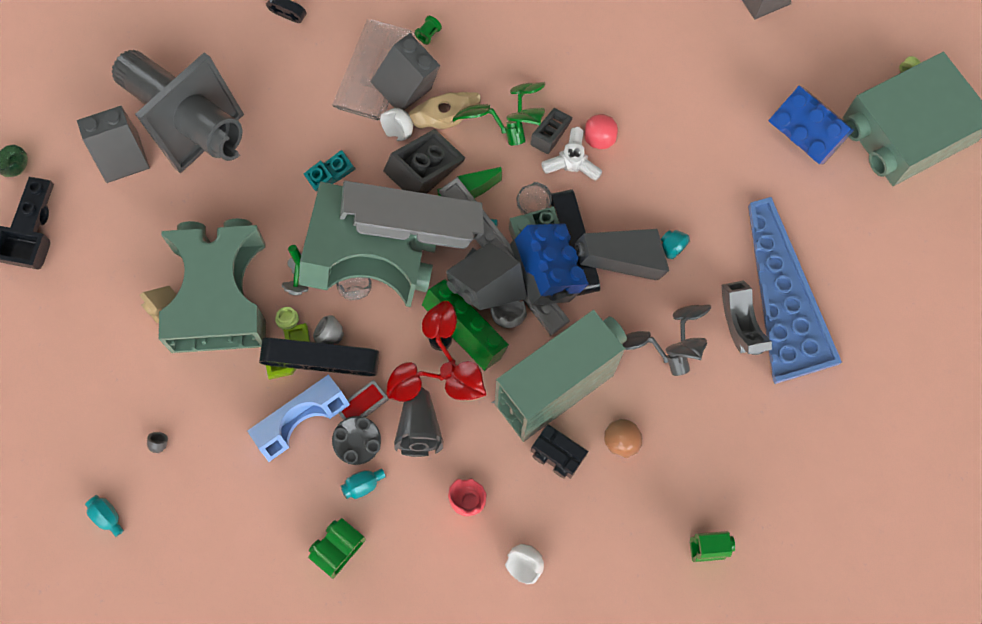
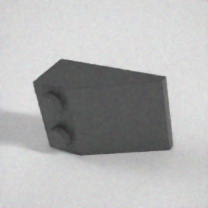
[383,129,465,194]

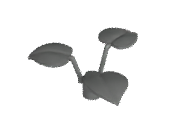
[622,305,711,376]

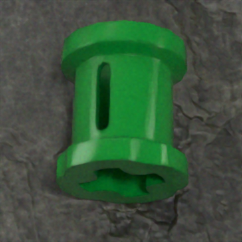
[414,15,442,45]

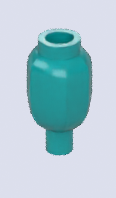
[340,469,386,499]
[85,495,124,537]

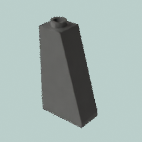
[575,229,669,280]

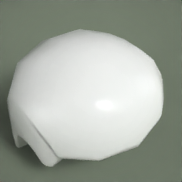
[380,108,413,141]
[505,544,544,584]

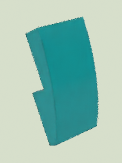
[303,150,356,192]

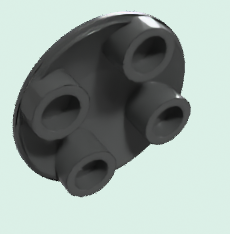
[332,416,381,465]

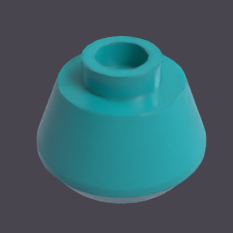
[661,230,690,259]

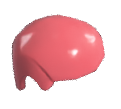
[585,114,618,149]
[448,478,487,516]

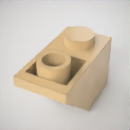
[140,286,177,323]

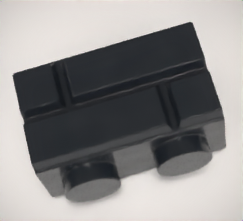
[531,424,589,479]

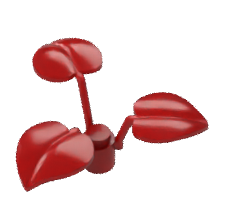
[387,300,486,402]

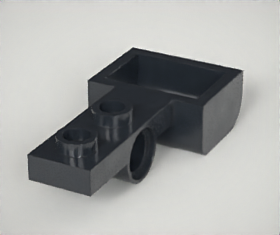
[0,177,54,270]

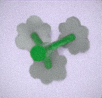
[282,245,308,295]

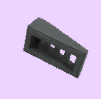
[530,108,573,154]

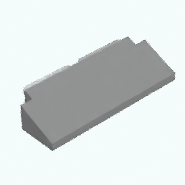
[340,180,484,249]

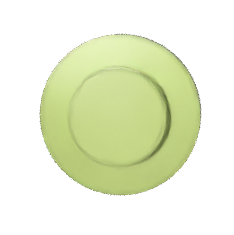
[275,307,299,329]

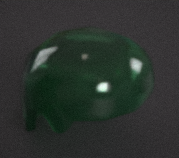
[0,144,28,178]

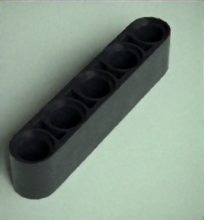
[550,189,600,296]
[259,338,379,376]

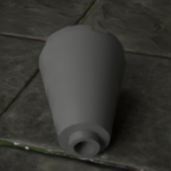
[394,387,443,457]

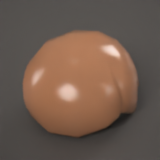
[604,419,642,458]

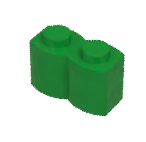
[308,518,366,579]
[689,531,735,562]

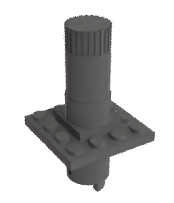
[112,50,244,173]

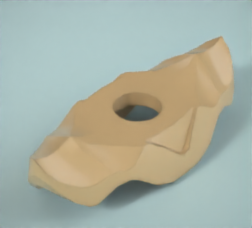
[409,92,481,129]

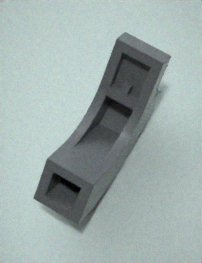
[721,280,772,355]

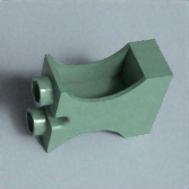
[299,182,436,307]
[158,218,266,353]

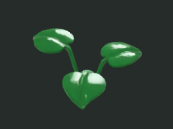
[453,82,545,146]

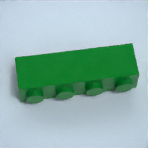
[422,279,509,371]

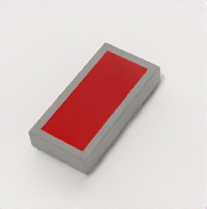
[338,380,389,420]

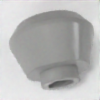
[313,315,344,345]

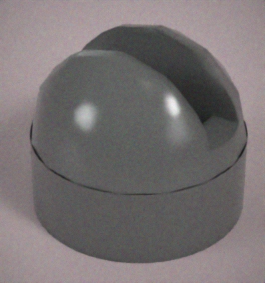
[147,432,168,453]

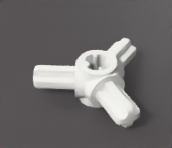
[541,127,602,181]

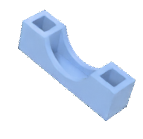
[247,374,350,462]

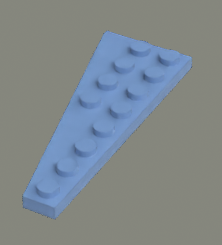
[748,197,842,384]

